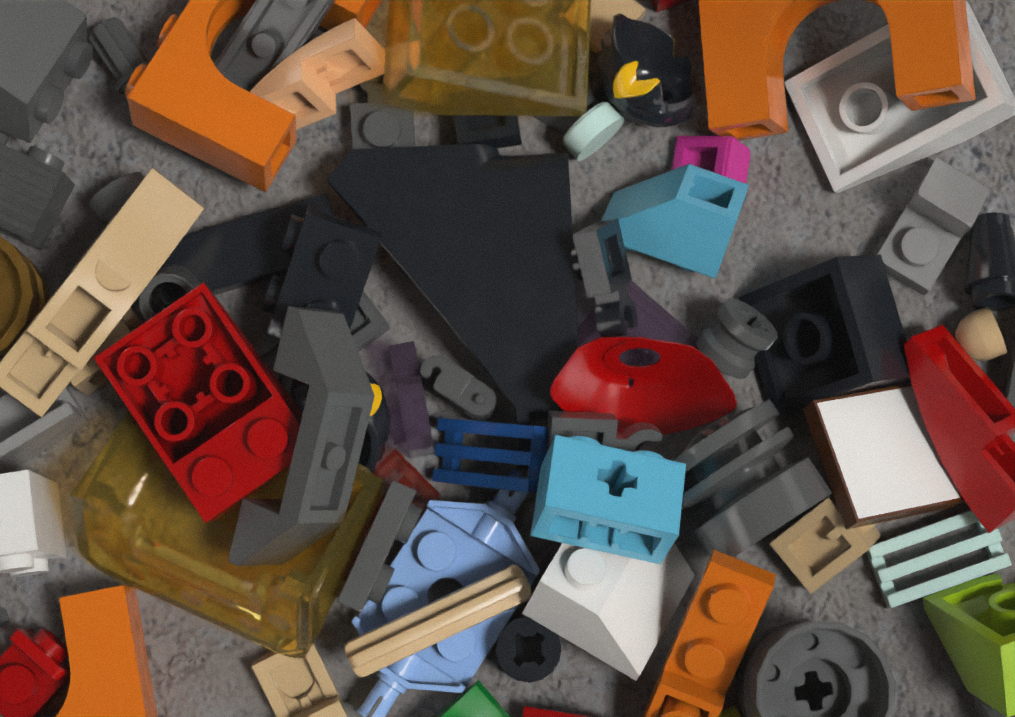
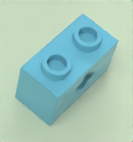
[531,435,686,564]

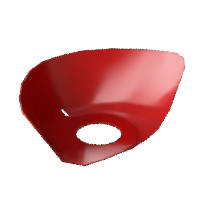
[550,337,737,435]

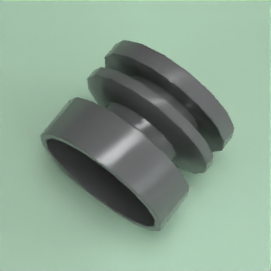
[672,399,832,557]
[735,621,896,717]

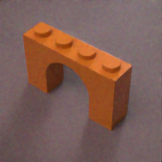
[125,0,383,193]
[698,0,976,141]
[56,585,158,717]

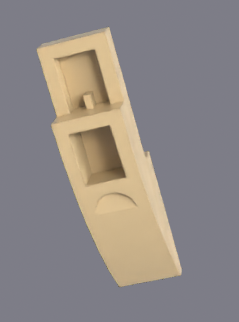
[0,167,204,418]

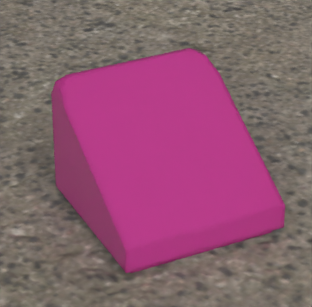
[671,136,750,205]

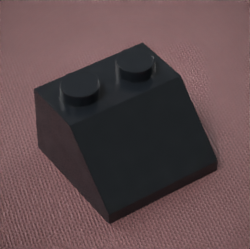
[738,254,910,417]

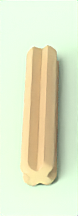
[344,564,532,678]

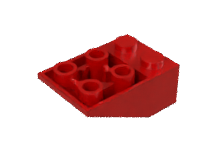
[94,282,302,523]

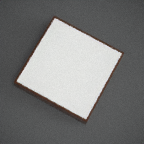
[803,383,964,530]

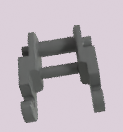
[420,355,496,421]

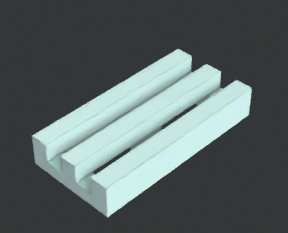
[866,510,1012,609]

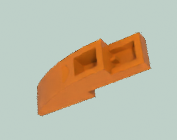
[642,549,776,717]

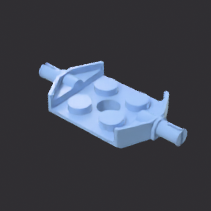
[352,469,540,717]

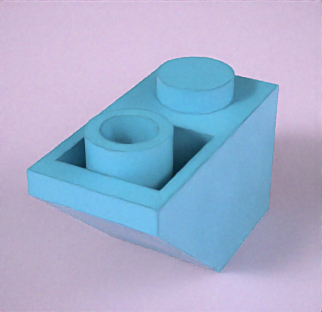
[601,164,749,279]

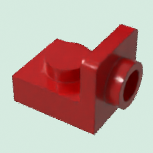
[0,627,70,717]

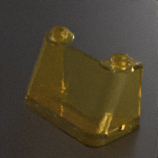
[70,411,383,659]

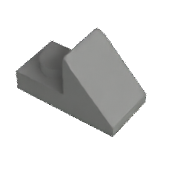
[876,157,990,296]

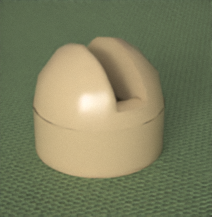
[955,306,1007,361]

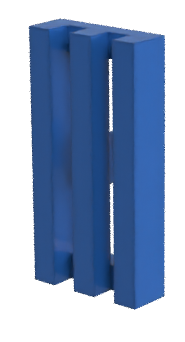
[432,418,549,493]

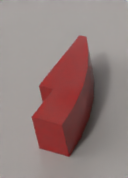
[904,324,1015,533]

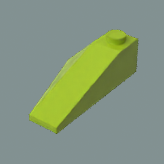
[923,573,1015,717]

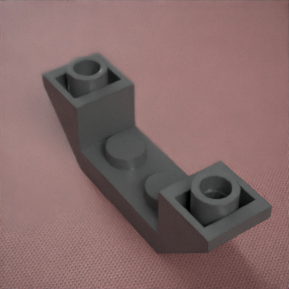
[228,306,375,566]

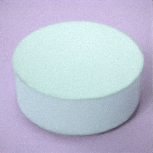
[563,102,625,161]

